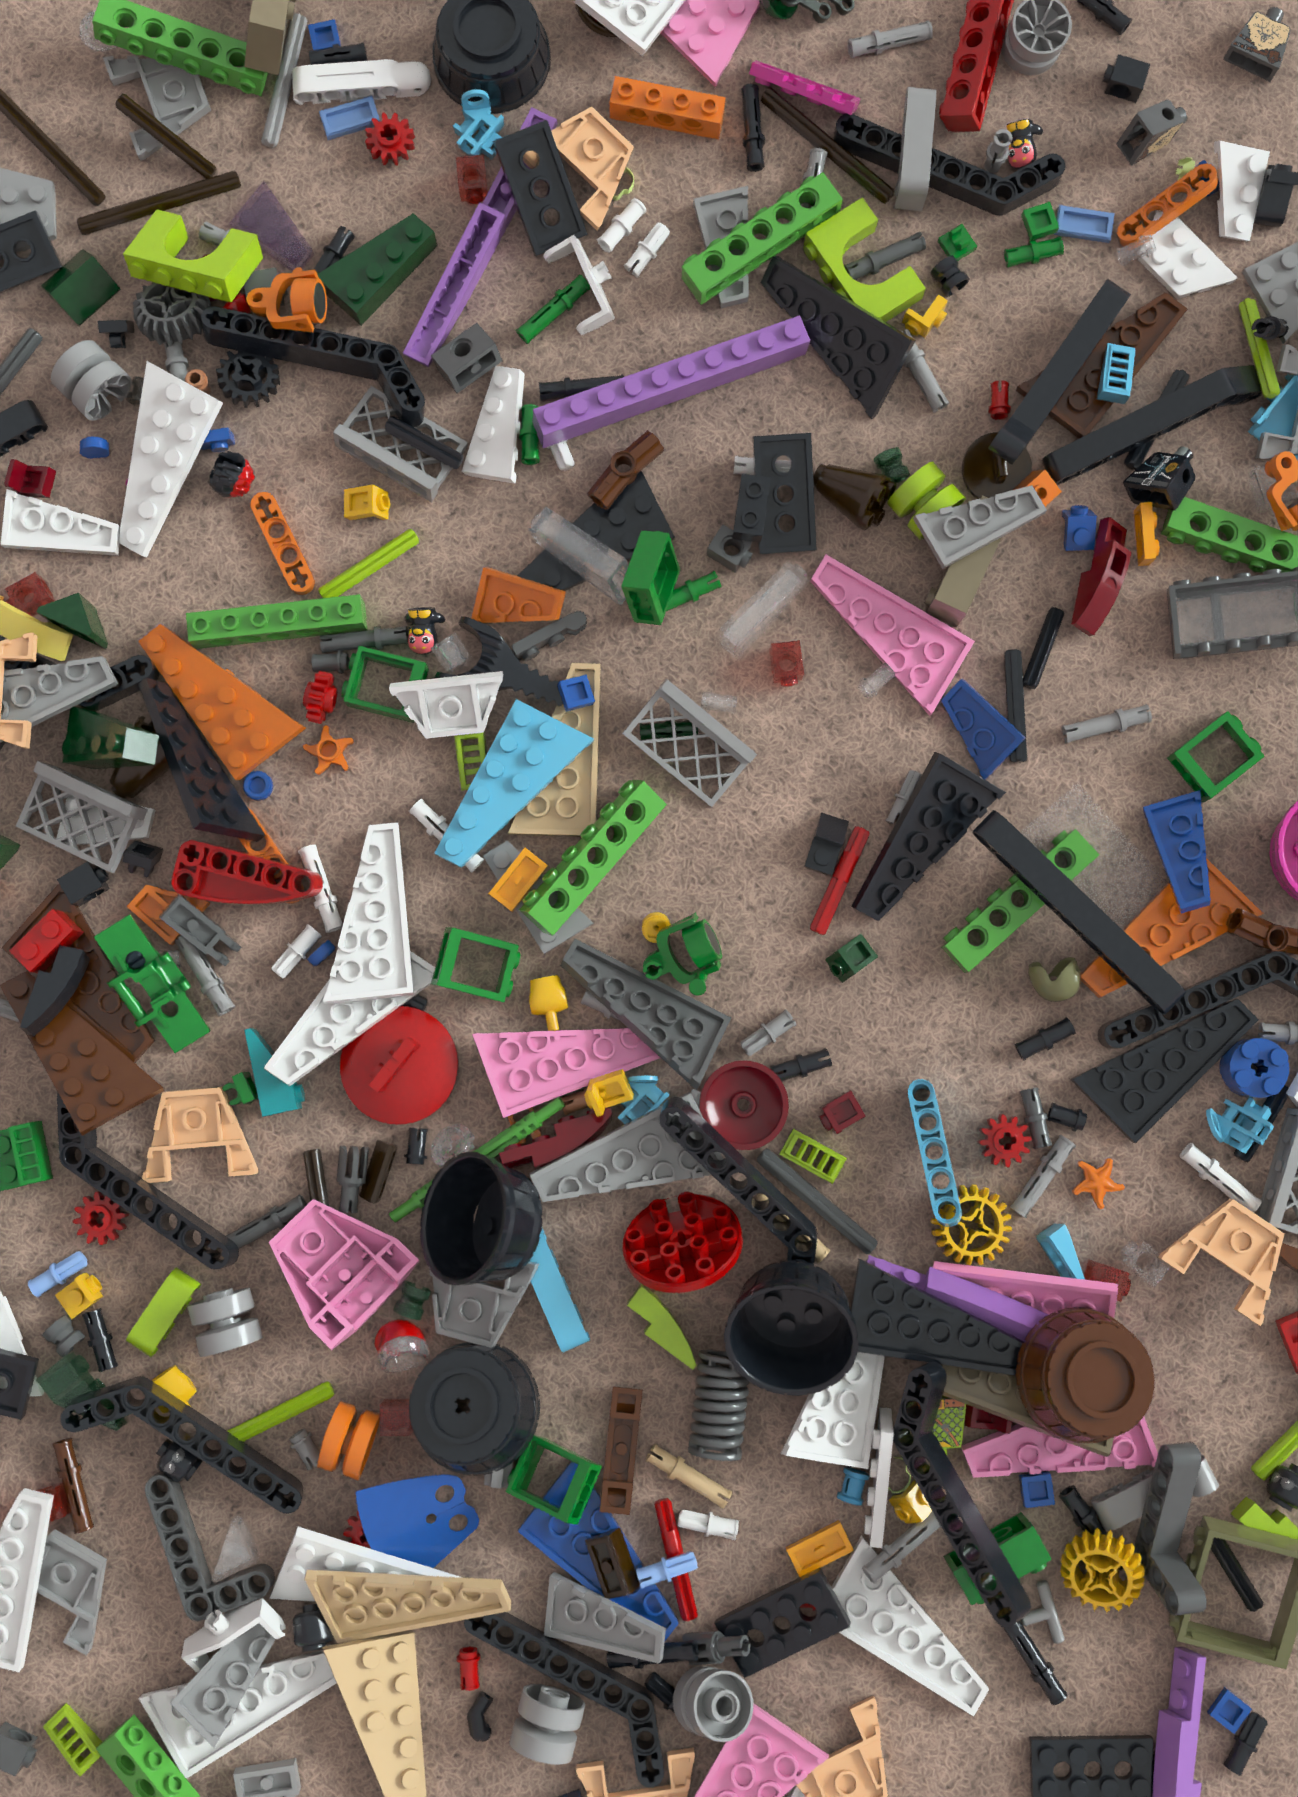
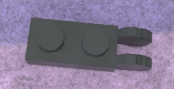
[511,610,587,661]
[159,894,242,966]

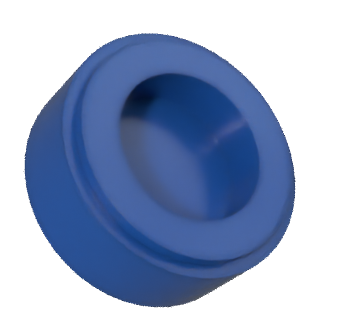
[79,437,110,458]
[243,771,273,801]
[307,940,336,967]

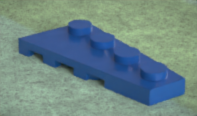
[1143,790,1211,913]

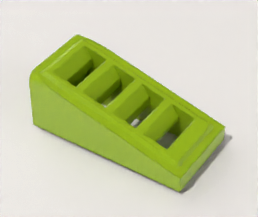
[454,730,487,791]
[779,1129,847,1184]
[43,1703,102,1777]

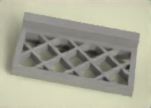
[333,386,468,503]
[622,679,757,807]
[16,761,148,873]
[1256,1108,1298,1235]

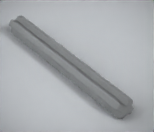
[261,13,307,148]

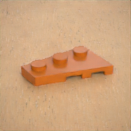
[471,567,566,623]

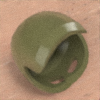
[1028,957,1081,1002]

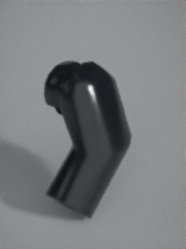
[467,1691,493,1742]

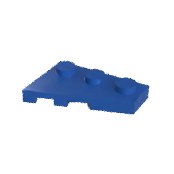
[941,679,1026,780]

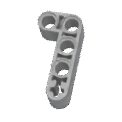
[893,87,936,212]
[1091,1453,1219,1531]

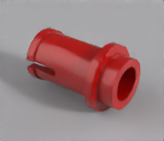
[988,380,1011,420]
[456,1646,481,1691]

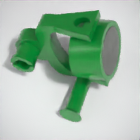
[643,912,722,996]

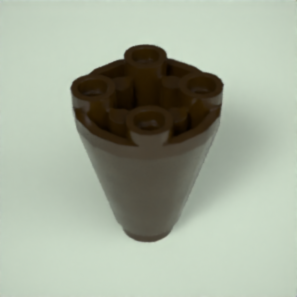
[813,464,897,530]

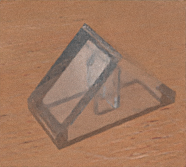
[1246,464,1298,515]
[212,1514,262,1582]

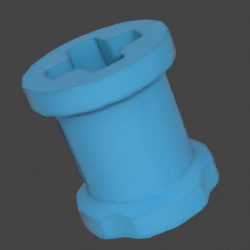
[837,1467,870,1506]

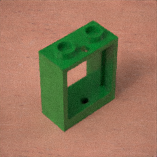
[621,530,680,625]
[341,646,429,723]
[1167,711,1265,802]
[431,927,520,1002]
[505,1435,602,1525]

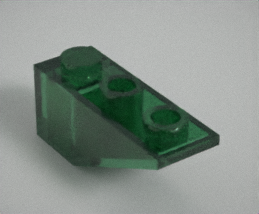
[36,1352,127,1431]

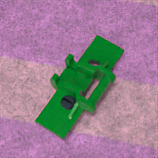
[94,914,211,1053]

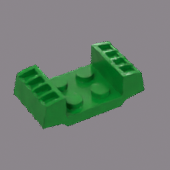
[0,1121,54,1191]

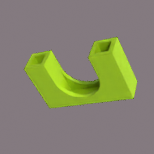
[803,197,926,322]
[123,210,263,302]

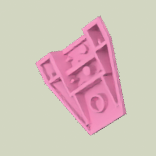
[269,1199,419,1350]

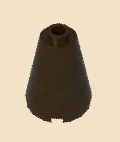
[109,716,170,799]

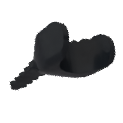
[434,616,563,707]

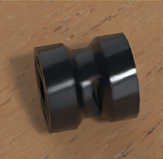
[930,255,970,297]

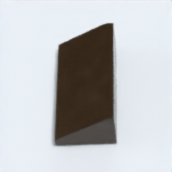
[359,1140,397,1204]
[585,1528,640,1599]

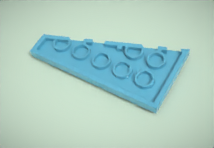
[435,699,594,868]

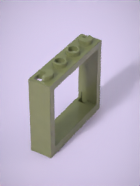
[1169,1515,1298,1670]

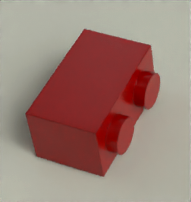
[9,909,84,973]

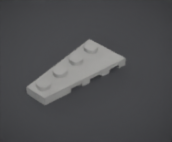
[170,1623,275,1748]

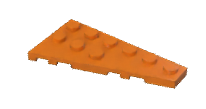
[138,624,306,780]
[1081,858,1264,998]

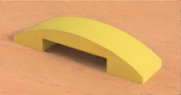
[0,595,73,661]

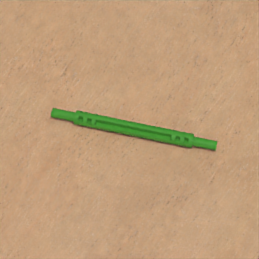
[389,1097,565,1223]

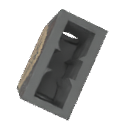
[1223,7,1291,82]
[1116,100,1187,166]

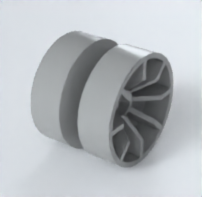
[1002,0,1072,75]
[51,340,132,421]
[187,1287,263,1357]
[673,1665,753,1742]
[509,1684,585,1765]

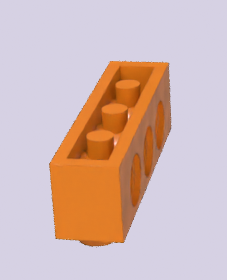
[610,76,726,140]

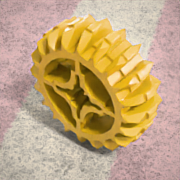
[930,1184,1012,1265]
[1060,1528,1145,1613]

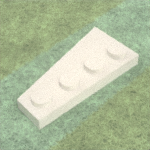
[462,366,525,484]
[0,489,120,556]
[864,1408,894,1548]

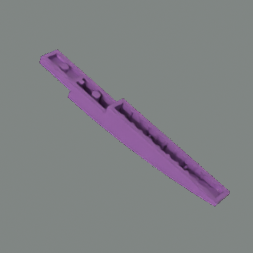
[403,107,557,367]
[866,1255,1048,1342]
[1152,1647,1206,1797]

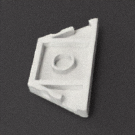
[1138,210,1237,299]
[389,671,503,739]

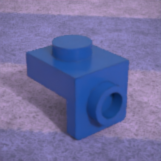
[201,427,235,452]
[1062,505,1097,551]

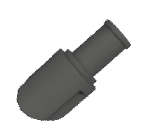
[336,1146,369,1213]
[682,1631,750,1665]

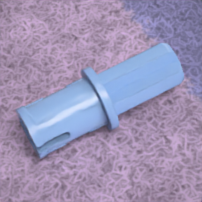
[28,1251,88,1297]
[636,1551,698,1589]

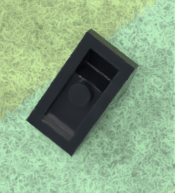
[804,812,849,876]

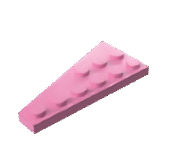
[661,0,761,87]
[810,555,975,716]
[472,1028,661,1118]
[933,1261,1118,1318]
[961,1417,1158,1478]
[694,1703,829,1797]

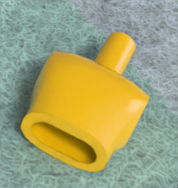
[529,975,568,1031]
[151,1365,197,1414]

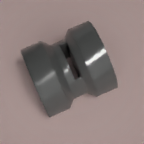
[42,1314,86,1358]

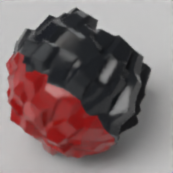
[208,451,255,498]

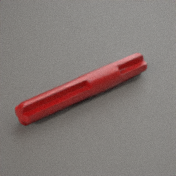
[810,826,870,935]
[654,1498,698,1621]

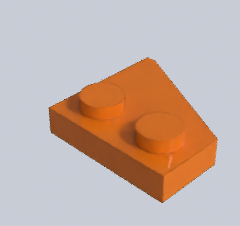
[127,884,211,946]

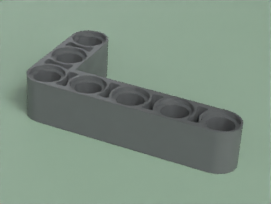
[1134,1442,1207,1616]
[145,1471,275,1621]

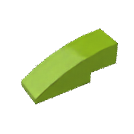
[627,1284,696,1370]
[1230,1496,1298,1539]

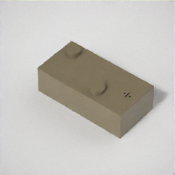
[244,0,297,75]
[924,495,1002,627]

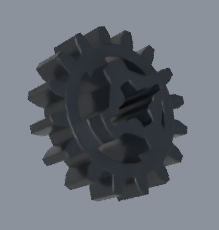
[216,351,280,408]

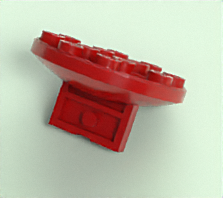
[340,1006,459,1125]
[622,1191,743,1293]

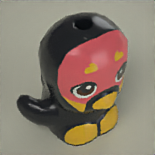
[1007,119,1043,170]
[405,607,445,654]

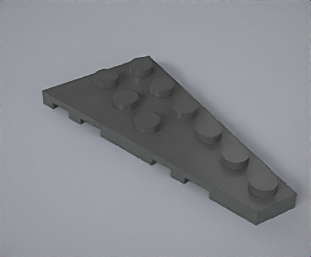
[560,939,731,1090]

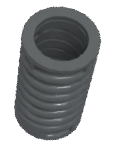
[688,1350,750,1461]

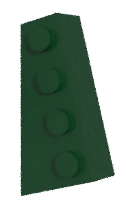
[318,213,438,326]
[62,706,159,769]

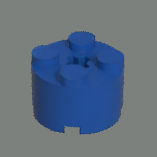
[1219,1038,1289,1098]

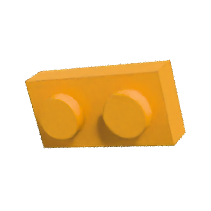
[1134,502,1159,566]
[488,848,549,912]
[786,1520,854,1577]

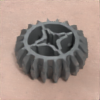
[132,282,211,346]

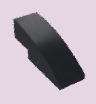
[20,945,90,1037]

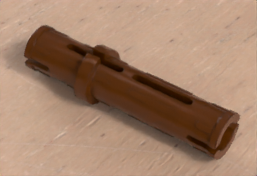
[52,1438,94,1534]

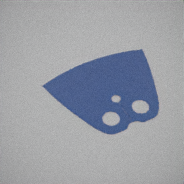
[355,1475,479,1568]

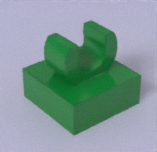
[1021,202,1059,241]
[937,224,977,261]
[223,1072,258,1105]

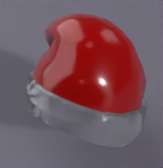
[374,1319,430,1373]

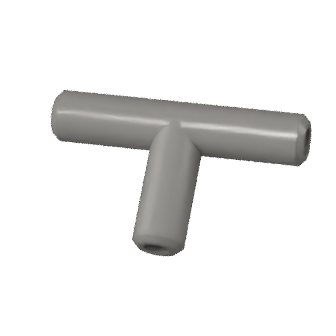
[1021,1580,1065,1644]

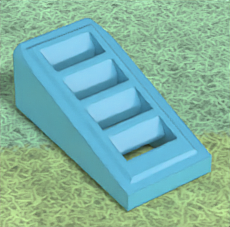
[1097,343,1136,404]
[1036,1224,1085,1280]

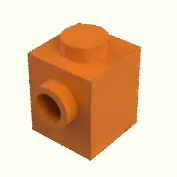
[1013,469,1062,507]

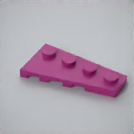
[749,60,861,115]

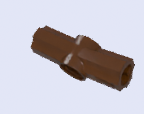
[587,430,664,510]
[1226,908,1298,955]

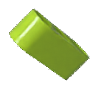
[126,1267,201,1357]

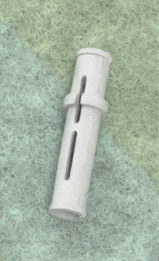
[409,799,484,872]
[298,845,343,933]
[1180,1143,1262,1213]

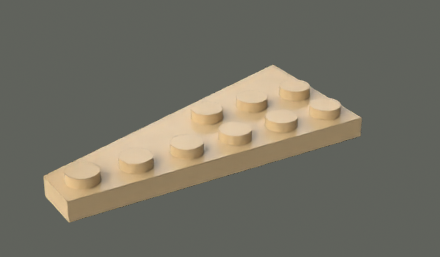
[508,663,601,837]
[305,1570,511,1644]
[321,1630,427,1797]

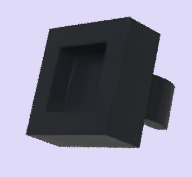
[98,320,134,348]
[122,840,163,878]

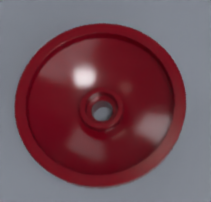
[699,1060,789,1150]

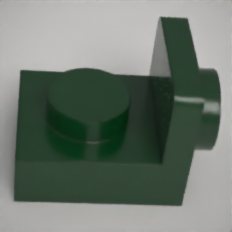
[825,934,878,983]

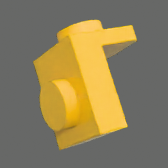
[902,294,948,338]
[585,1069,634,1117]
[889,1480,932,1524]

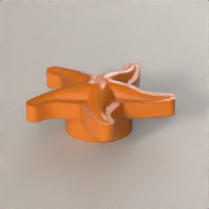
[303,725,354,775]
[1072,1158,1125,1209]

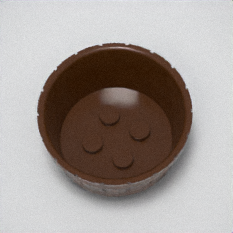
[1016,1307,1155,1443]

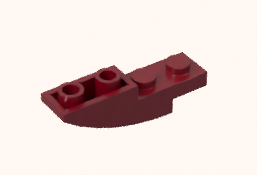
[1071,517,1132,636]
[499,1108,612,1171]

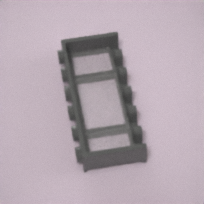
[1167,567,1298,659]

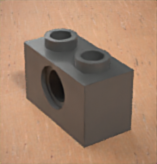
[431,323,503,394]

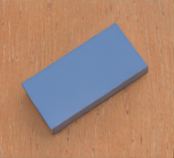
[319,96,380,140]
[1054,205,1115,243]

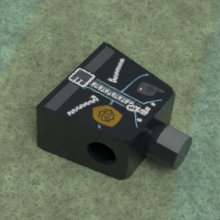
[1123,446,1196,511]

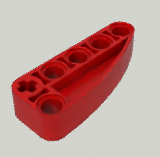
[171,840,323,904]

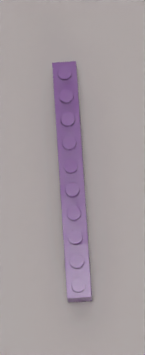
[533,315,810,448]

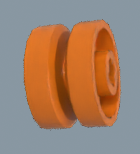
[317,1401,381,1481]

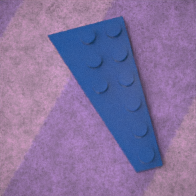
[518,1461,679,1642]

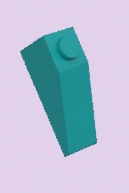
[244,1028,305,1117]

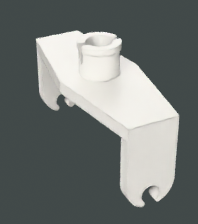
[543,235,615,335]
[181,1598,286,1673]

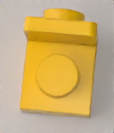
[344,484,390,520]
[55,1272,104,1319]

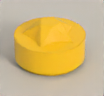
[642,912,671,943]

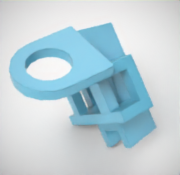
[453,90,504,160]
[617,1075,669,1124]
[1206,1097,1274,1154]

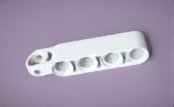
[292,59,431,105]

